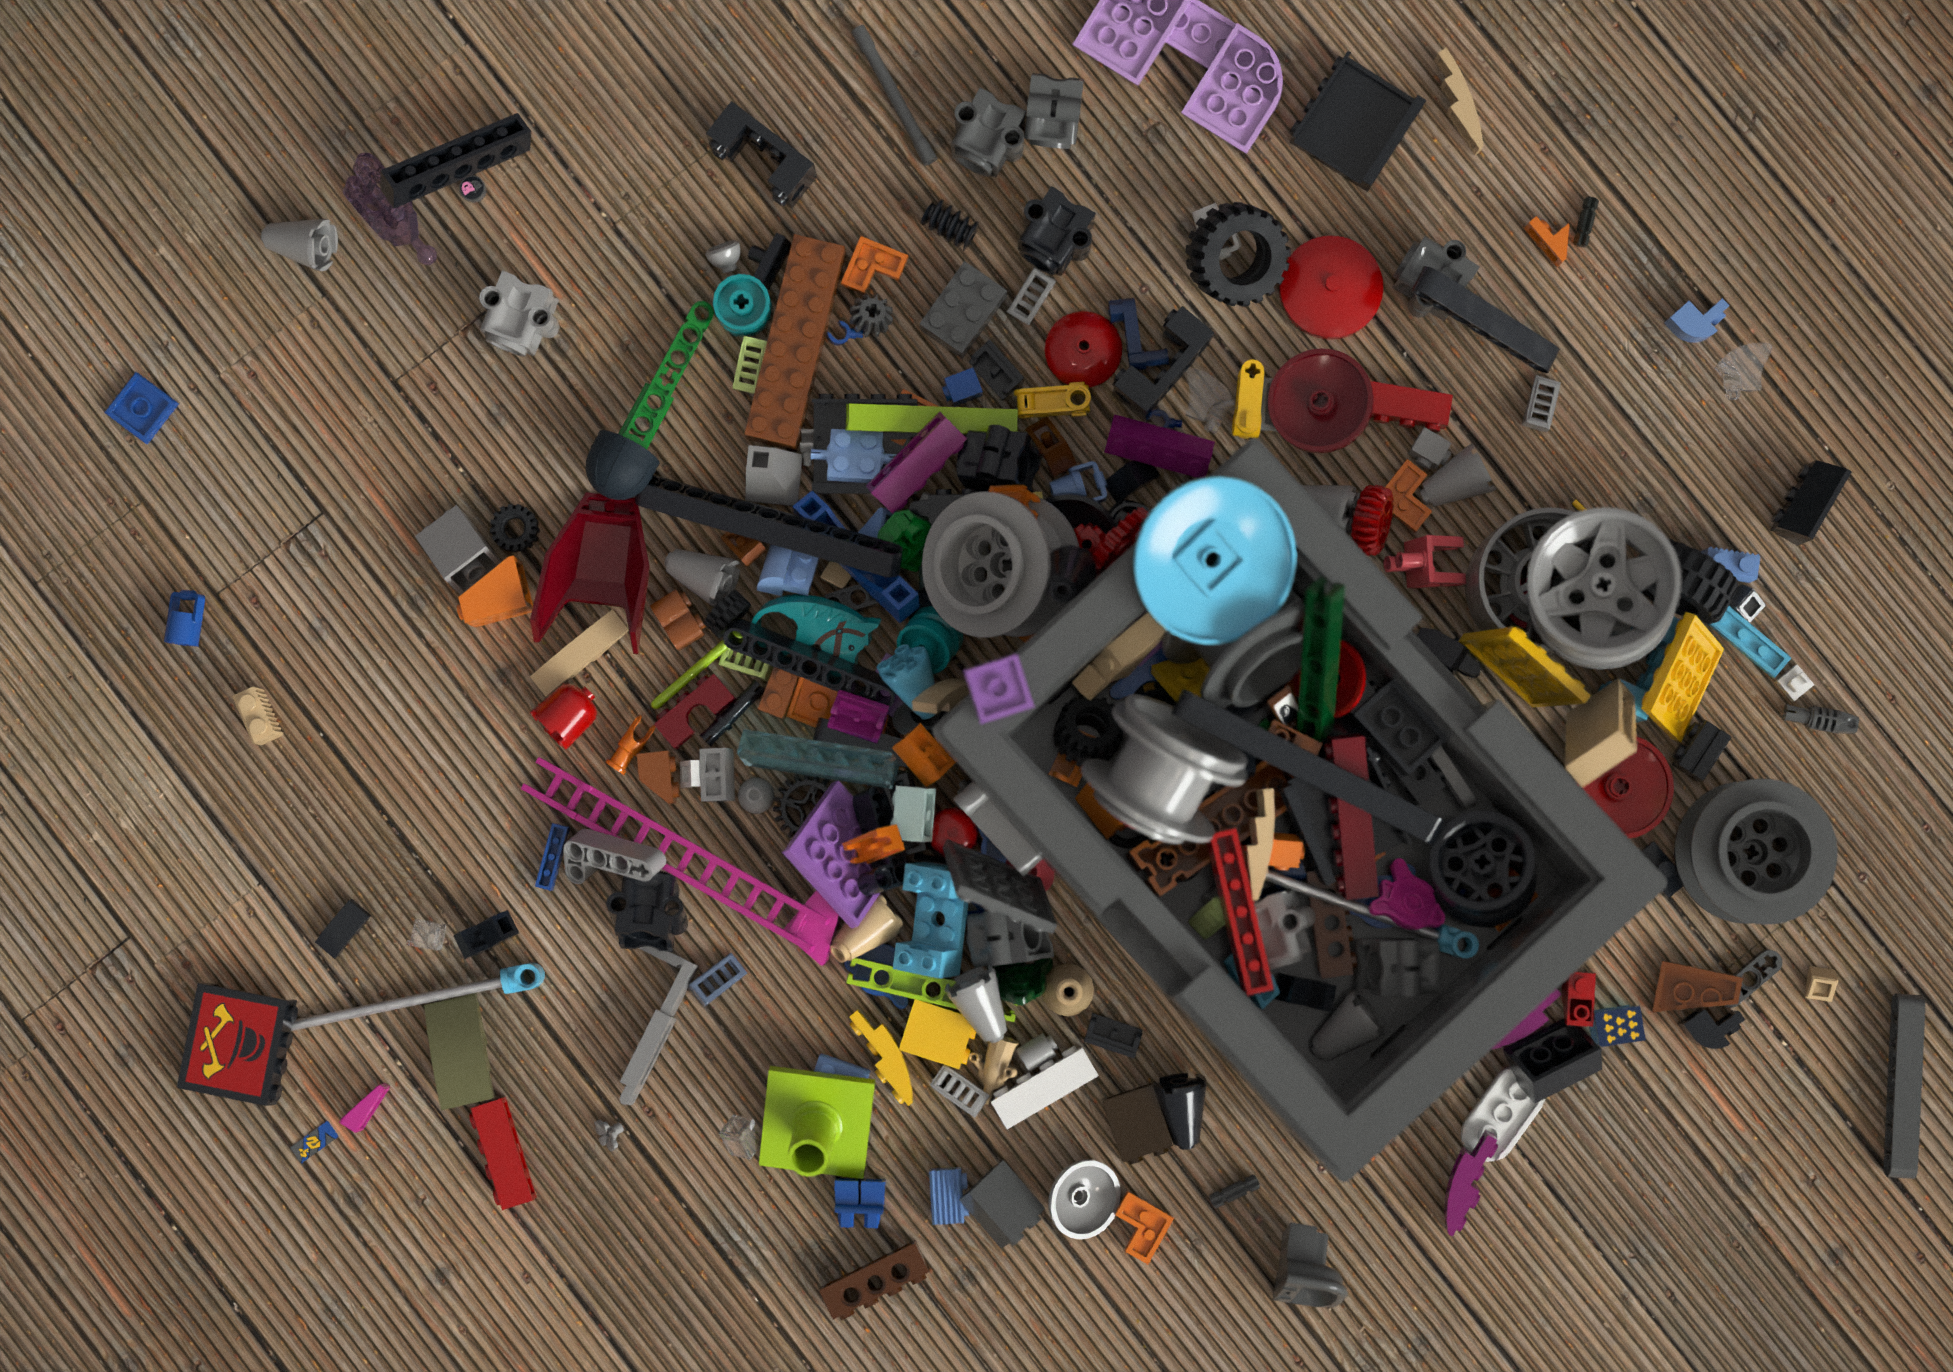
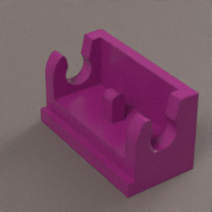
[827,690,889,743]

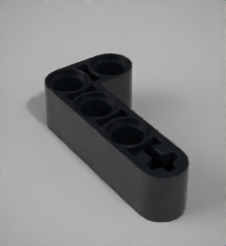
[852,786,908,896]

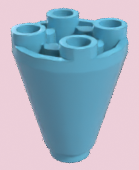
[877,644,936,719]

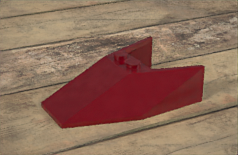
[530,492,650,654]

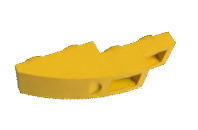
[849,1009,913,1106]

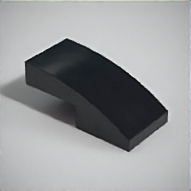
[315,899,371,959]

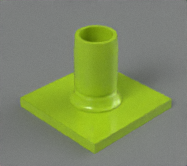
[759,1066,876,1179]

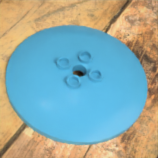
[1134,477,1296,644]

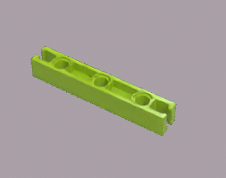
[845,404,1018,434]
[846,957,1018,1022]

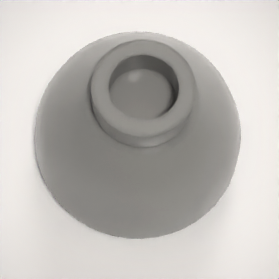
[705,240,741,273]
[738,777,774,814]

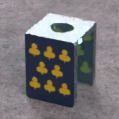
[1589,1004,1646,1047]

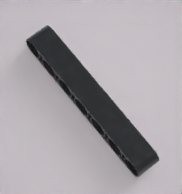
[1412,266,1560,373]
[723,619,897,707]

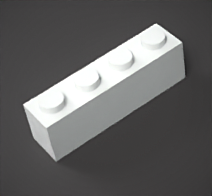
[991,1045,1099,1129]

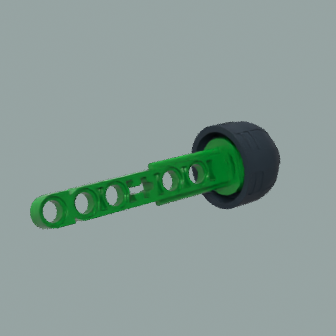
[585,301,714,500]

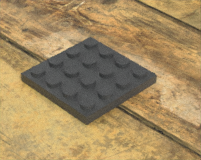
[943,839,1057,934]

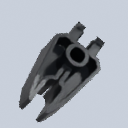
[1417,628,1482,680]

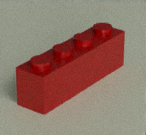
[1370,381,1453,432]
[469,1096,537,1210]

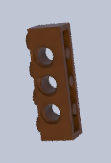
[1305,870,1357,979]
[819,1240,930,1320]

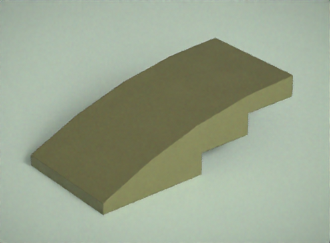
[424,993,495,1110]

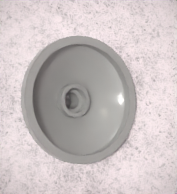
[1048,1159,1121,1239]

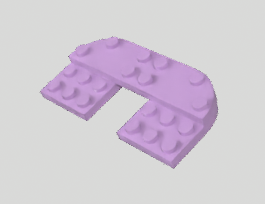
[1072,0,1283,155]

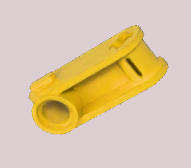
[1232,359,1264,439]
[1014,382,1091,418]

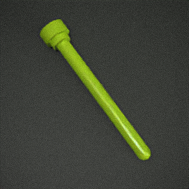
[651,618,743,709]

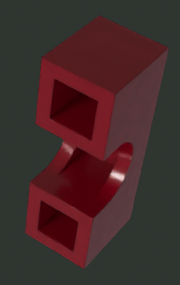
[654,674,736,750]

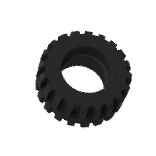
[1185,202,1291,307]
[1638,538,1738,624]

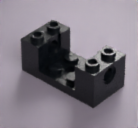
[706,101,817,209]
[1112,306,1214,421]

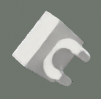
[1775,665,1814,702]
[680,760,701,788]

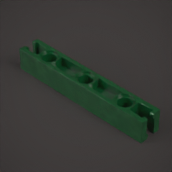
[1297,576,1345,743]

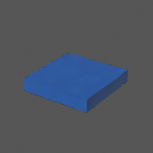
[104,372,179,445]

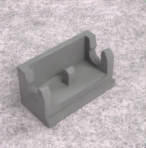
[699,748,735,802]

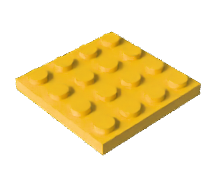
[1641,612,1724,743]
[1458,627,1591,708]

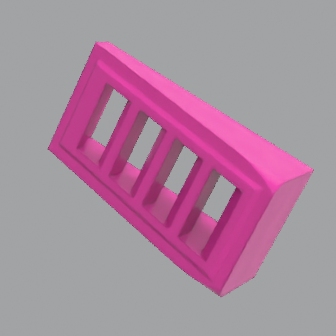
[339,1083,390,1133]

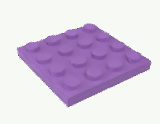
[782,780,879,929]

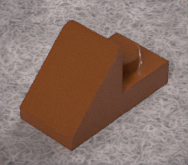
[720,532,766,567]

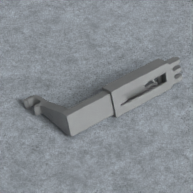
[619,946,699,1105]

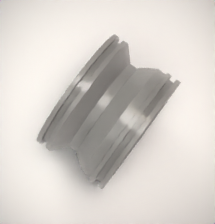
[1527,508,1681,669]

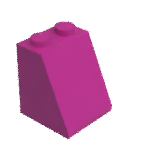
[784,890,841,966]

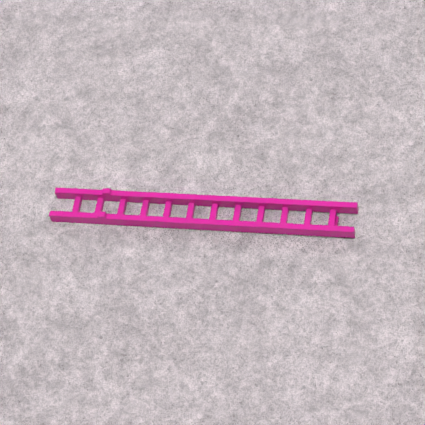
[521,757,830,953]

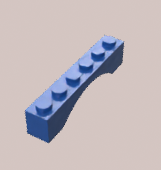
[793,491,919,623]

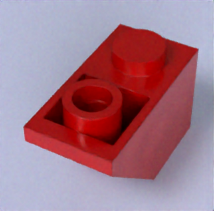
[1561,972,1596,1027]

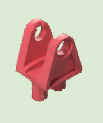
[1383,535,1467,589]

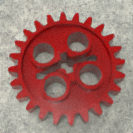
[1093,507,1150,579]

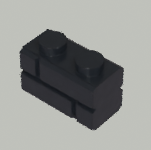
[1671,720,1732,782]

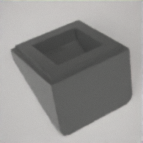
[1729,584,1766,623]

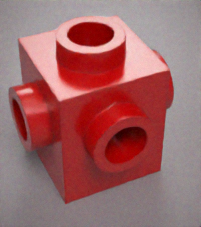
[1073,522,1106,557]

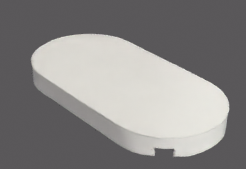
[1461,1067,1546,1162]

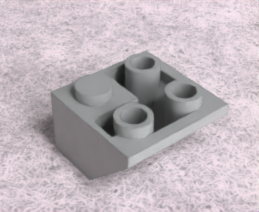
[745,445,803,506]

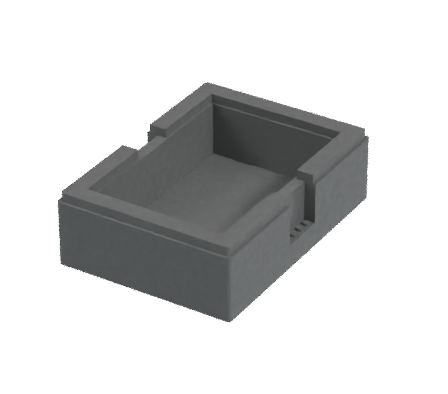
[933,438,1667,1182]

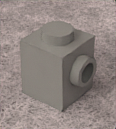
[1408,427,1452,469]

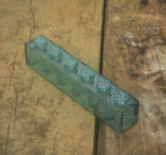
[736,729,899,789]

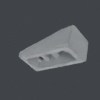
[1007,267,1057,325]
[1521,375,1561,432]
[930,1065,990,1117]

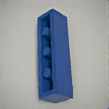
[535,823,571,891]

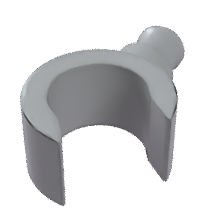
[800,429,814,466]

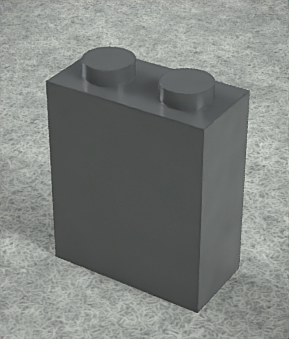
[959,1160,1045,1248]

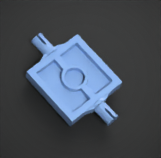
[811,429,897,483]

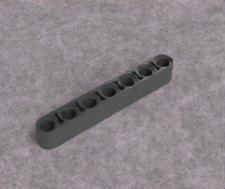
[1883,993,1925,1179]

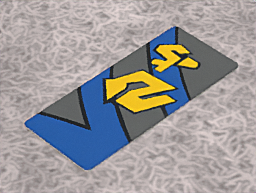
[290,1121,338,1163]

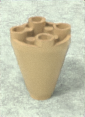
[830,894,903,963]
[1042,963,1094,1016]

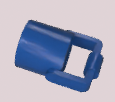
[164,590,205,647]

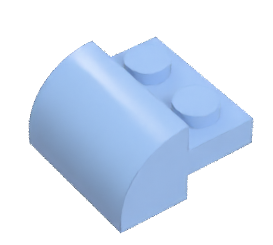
[757,544,819,596]

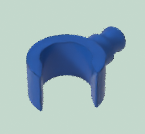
[826,321,863,346]

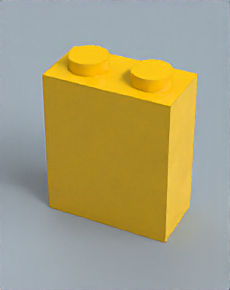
[899,999,976,1069]

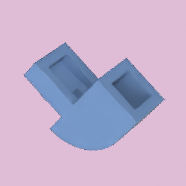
[1664,298,1730,343]

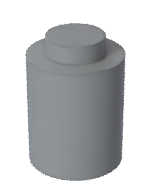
[1016,1033,1058,1072]

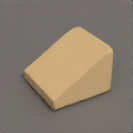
[820,561,852,590]
[1805,966,1839,1002]

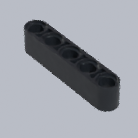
[812,717,910,769]

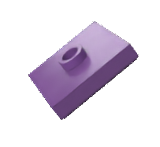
[964,654,1034,724]

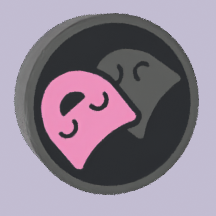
[459,175,487,203]

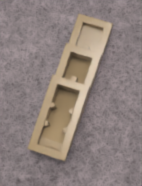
[1434,47,1484,155]
[530,609,629,697]
[912,678,971,714]
[1241,789,1275,900]

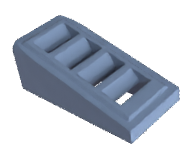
[689,952,747,1007]

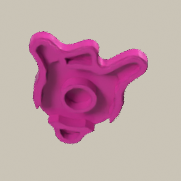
[1368,858,1445,930]

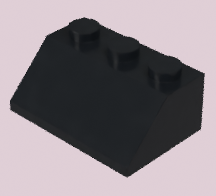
[1770,460,1852,546]
[1503,1018,1602,1103]

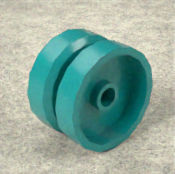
[713,274,773,337]
[896,606,964,674]

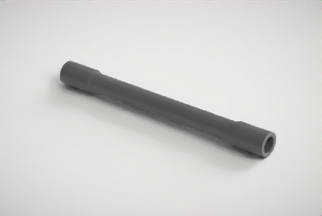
[851,25,938,166]

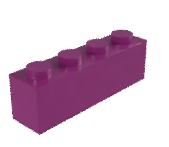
[866,412,967,514]
[1104,414,1215,479]

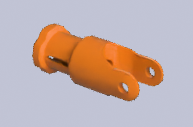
[605,715,656,775]

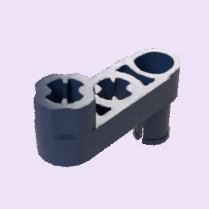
[1108,298,1169,370]

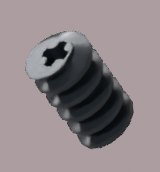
[920,199,979,252]

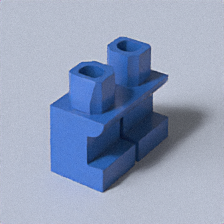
[834,1178,886,1228]

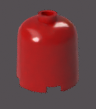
[529,683,597,750]
[929,807,979,857]

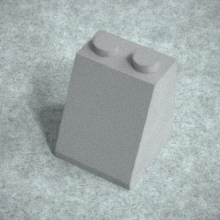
[415,505,502,595]

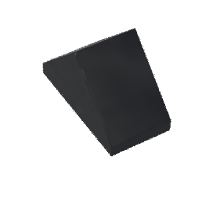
[1106,460,1160,503]

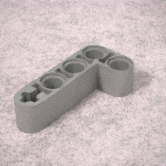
[953,781,1043,877]
[563,829,666,884]

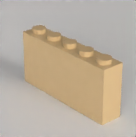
[1564,678,1637,787]

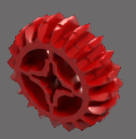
[1351,485,1394,556]

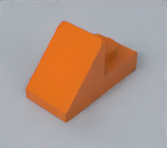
[1524,216,1570,267]

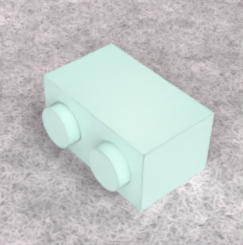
[890,786,936,842]

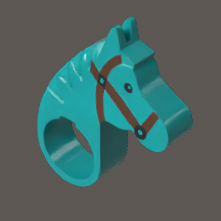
[751,594,882,677]

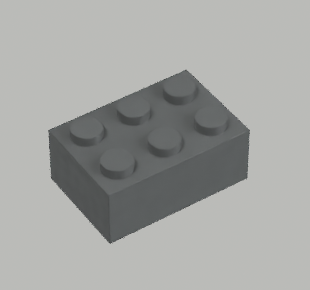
[919,261,1007,359]

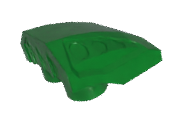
[877,510,932,572]

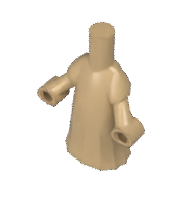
[969,1036,1019,1105]

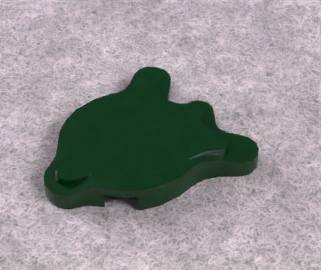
[987,958,1053,1005]

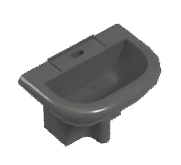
[1272,1222,1348,1308]

